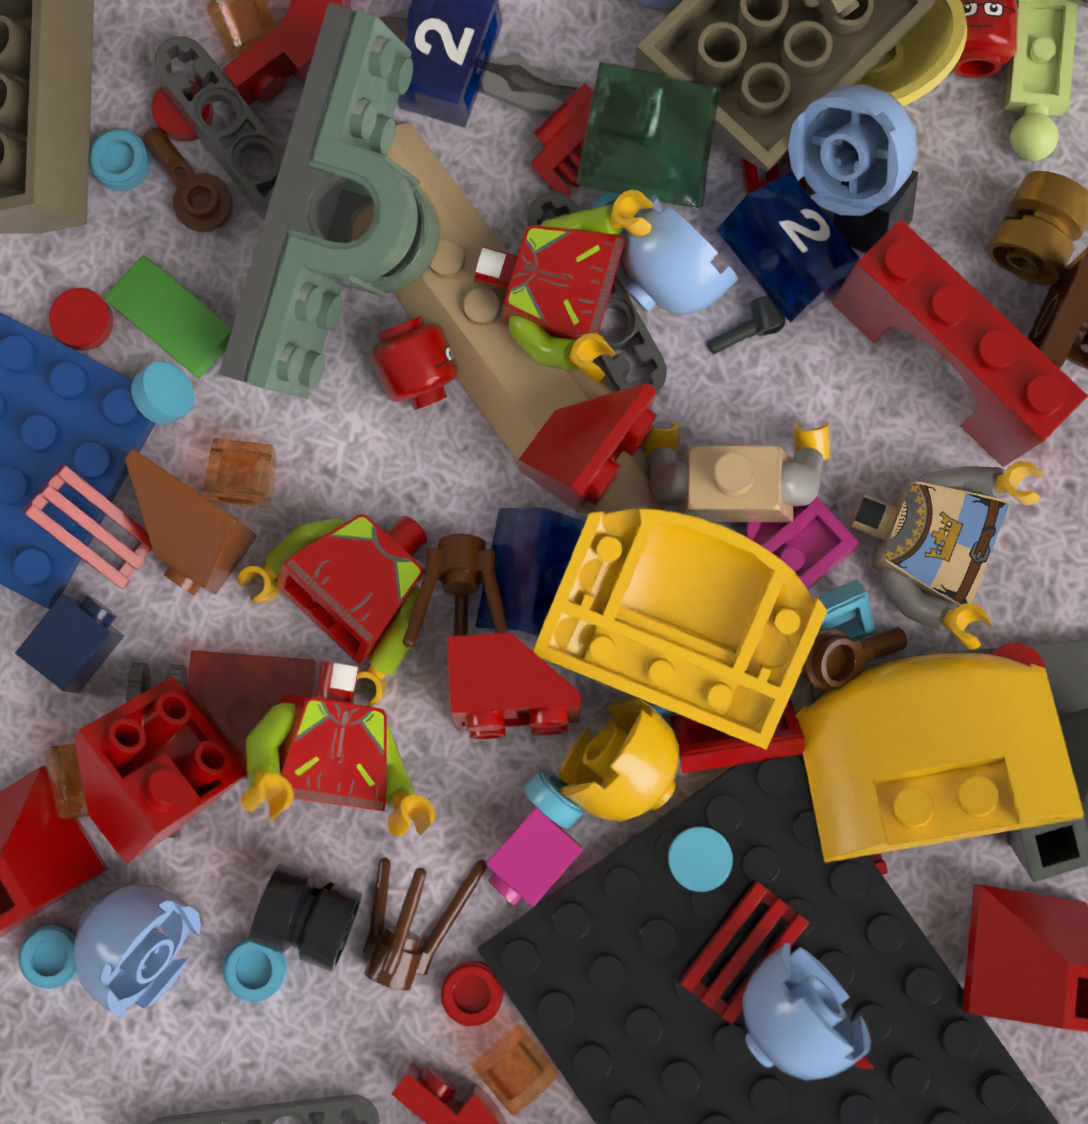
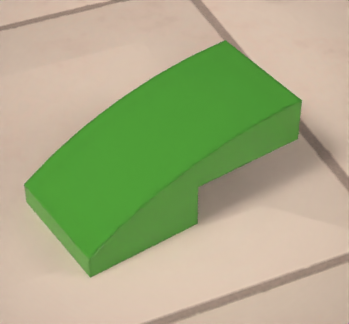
[104,255,232,379]

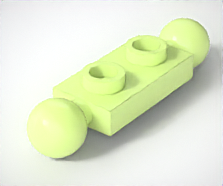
[1004,0,1078,161]

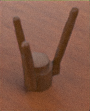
[403,533,507,648]
[362,857,487,990]

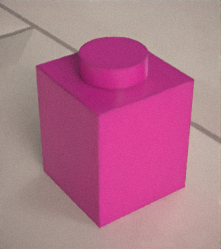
[486,807,583,907]

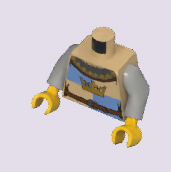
[643,421,831,523]
[849,461,1044,650]

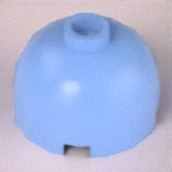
[788,85,917,216]
[619,195,738,315]
[72,884,201,1018]
[743,943,871,1080]

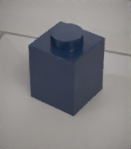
[15,594,124,693]

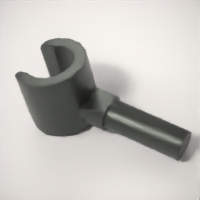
[708,294,786,354]

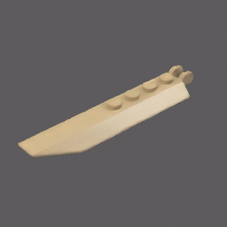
[352,122,667,518]

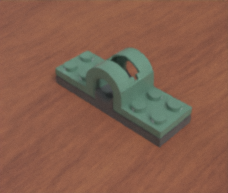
[219,3,439,399]

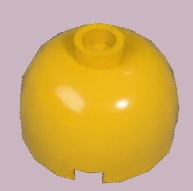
[558,694,679,822]

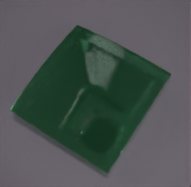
[576,62,722,208]

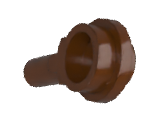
[142,127,233,232]
[802,627,907,690]

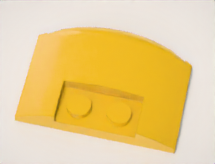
[533,508,827,750]
[795,652,1084,863]

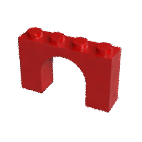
[832,219,1088,467]

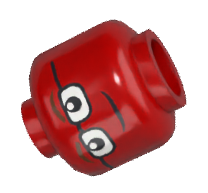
[953,0,1018,78]
[370,316,458,410]

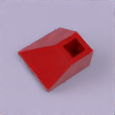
[518,383,658,513]
[447,632,581,740]
[74,676,247,865]
[0,765,109,938]
[962,884,1088,1032]

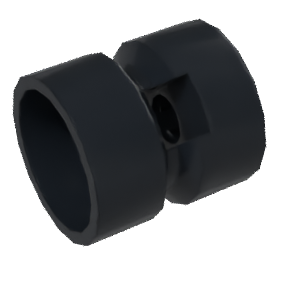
[249,864,362,972]

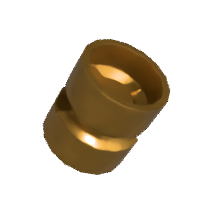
[986,170,1088,285]

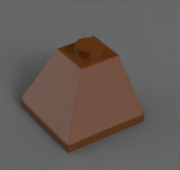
[125,448,257,595]

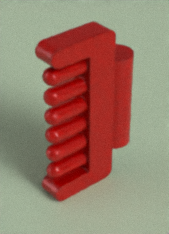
[531,81,648,197]

